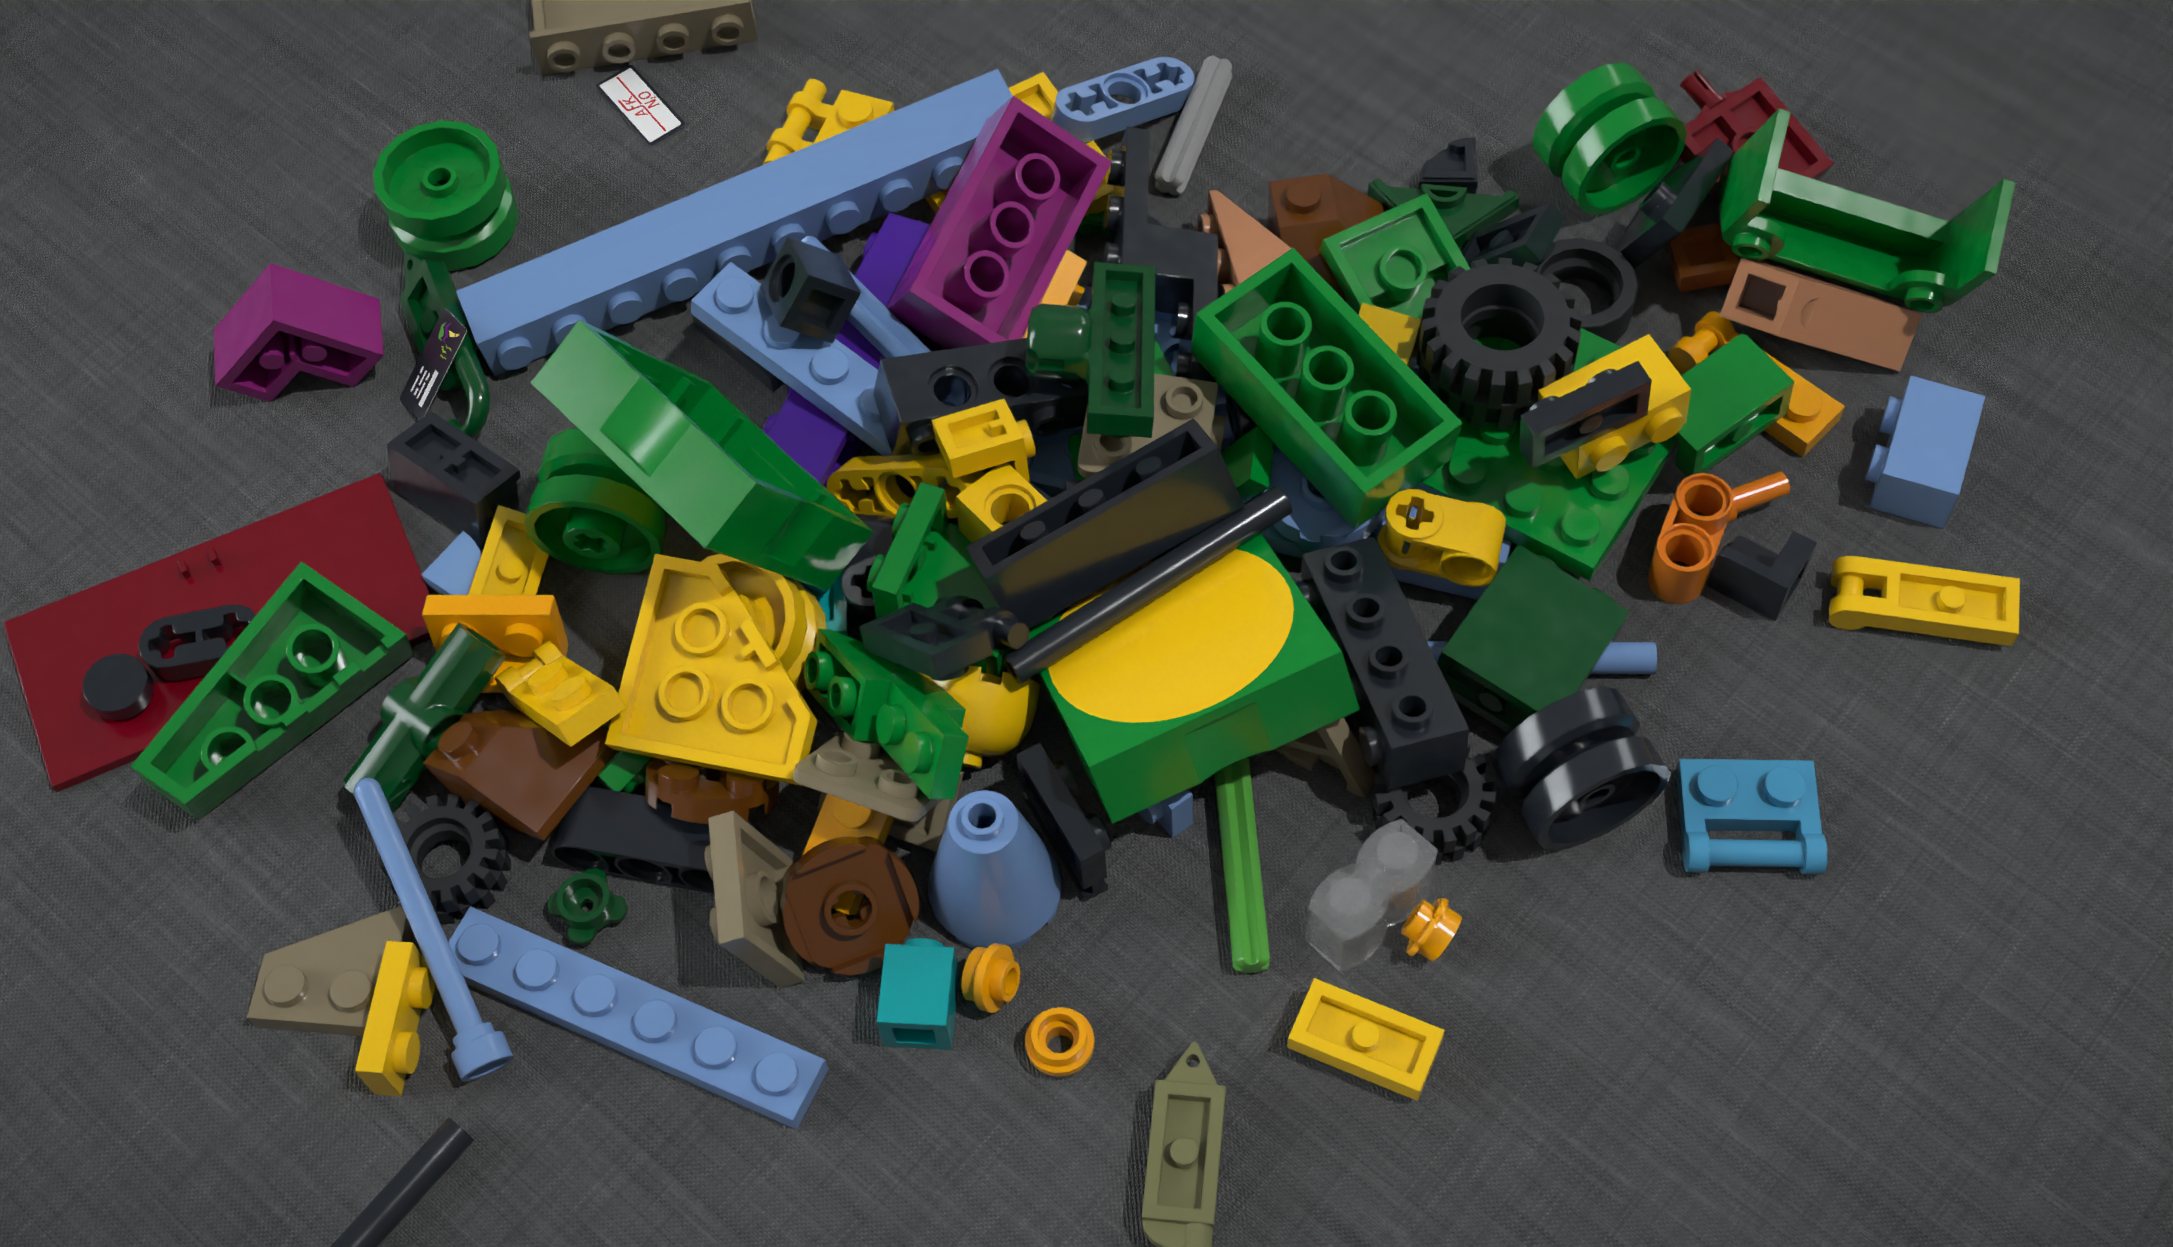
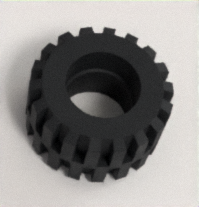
[1417,258,1582,430]

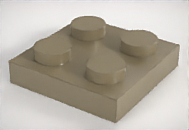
[705,811,804,988]

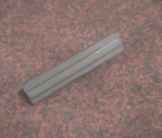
[1155,55,1232,196]

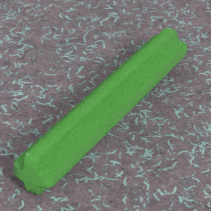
[1214,757,1270,974]

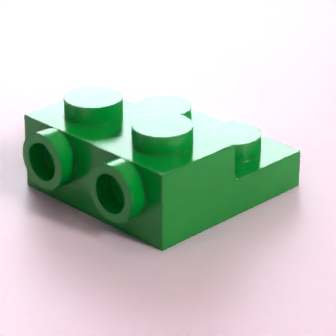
[1319,193,1470,319]

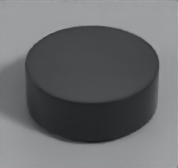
[82,654,154,721]

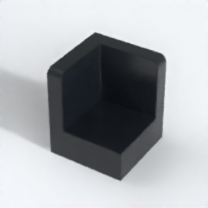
[1707,531,1817,621]

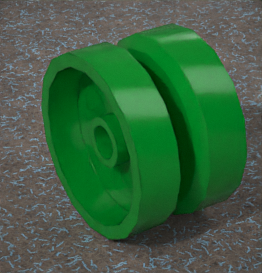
[1532,62,1687,215]
[373,120,519,271]
[524,428,668,575]

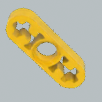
[827,453,985,518]

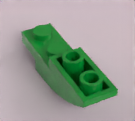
[804,629,969,799]

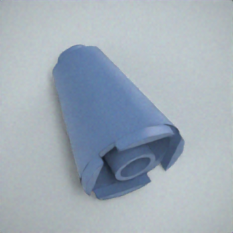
[928,790,1062,949]

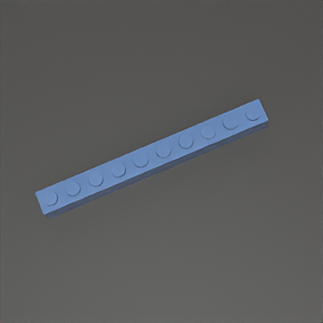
[456,69,1012,376]

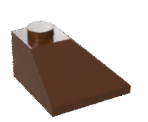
[1268,174,1384,302]
[423,708,617,841]

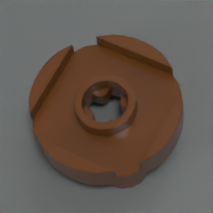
[645,758,780,824]
[780,836,919,975]

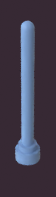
[354,778,514,1082]

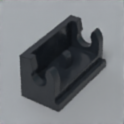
[386,411,521,549]

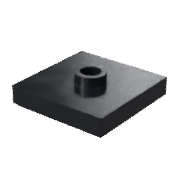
[1614,138,1733,269]

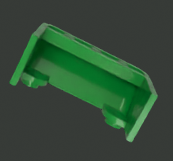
[1716,109,2016,313]

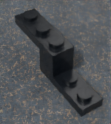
[1102,126,1218,382]

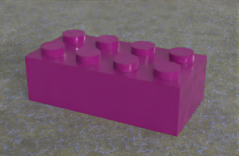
[887,96,1112,349]

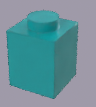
[877,938,959,1050]

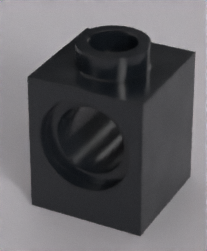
[760,237,861,343]

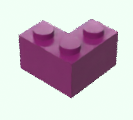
[214,263,384,402]

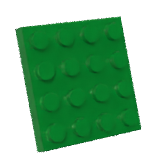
[1411,328,1679,582]

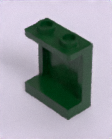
[1437,544,1630,733]

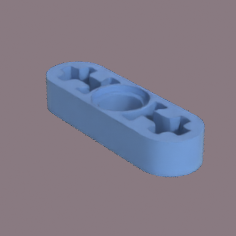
[1050,57,1195,143]

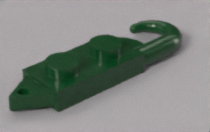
[399,252,490,438]

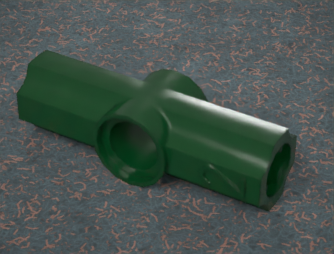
[343,622,506,813]

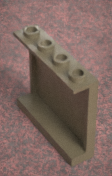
[529,0,758,76]

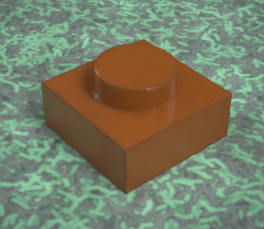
[1664,223,1739,293]

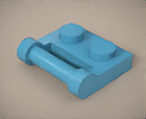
[1675,759,1827,875]

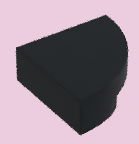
[1419,137,1478,194]

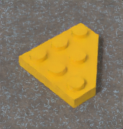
[605,554,817,786]

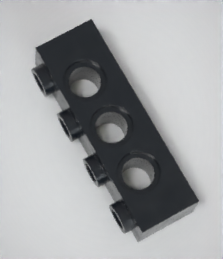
[873,338,1088,456]

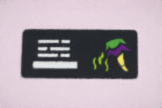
[400,309,467,420]

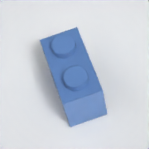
[1864,376,1986,529]

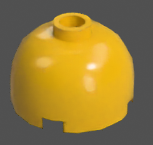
[918,665,1041,768]

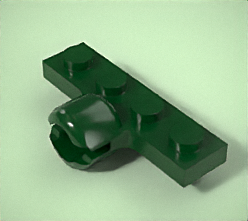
[1025,262,1155,438]

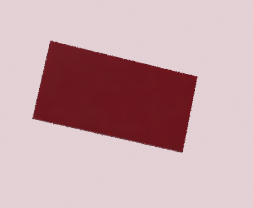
[3,472,431,792]

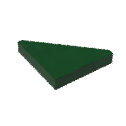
[1367,179,1520,248]

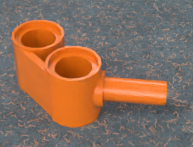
[1647,471,1790,604]

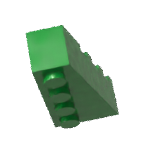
[131,561,414,820]

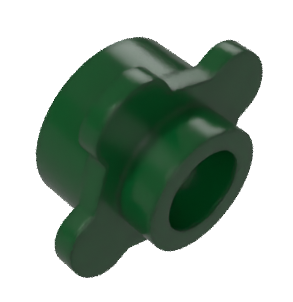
[548,869,628,945]

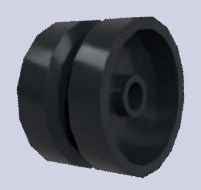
[1492,687,1671,850]

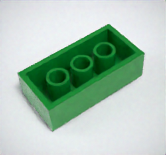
[1190,248,1463,529]

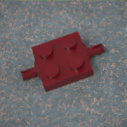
[1679,69,1834,203]

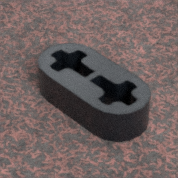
[138,604,256,681]

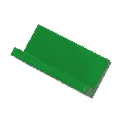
[1674,334,1795,477]

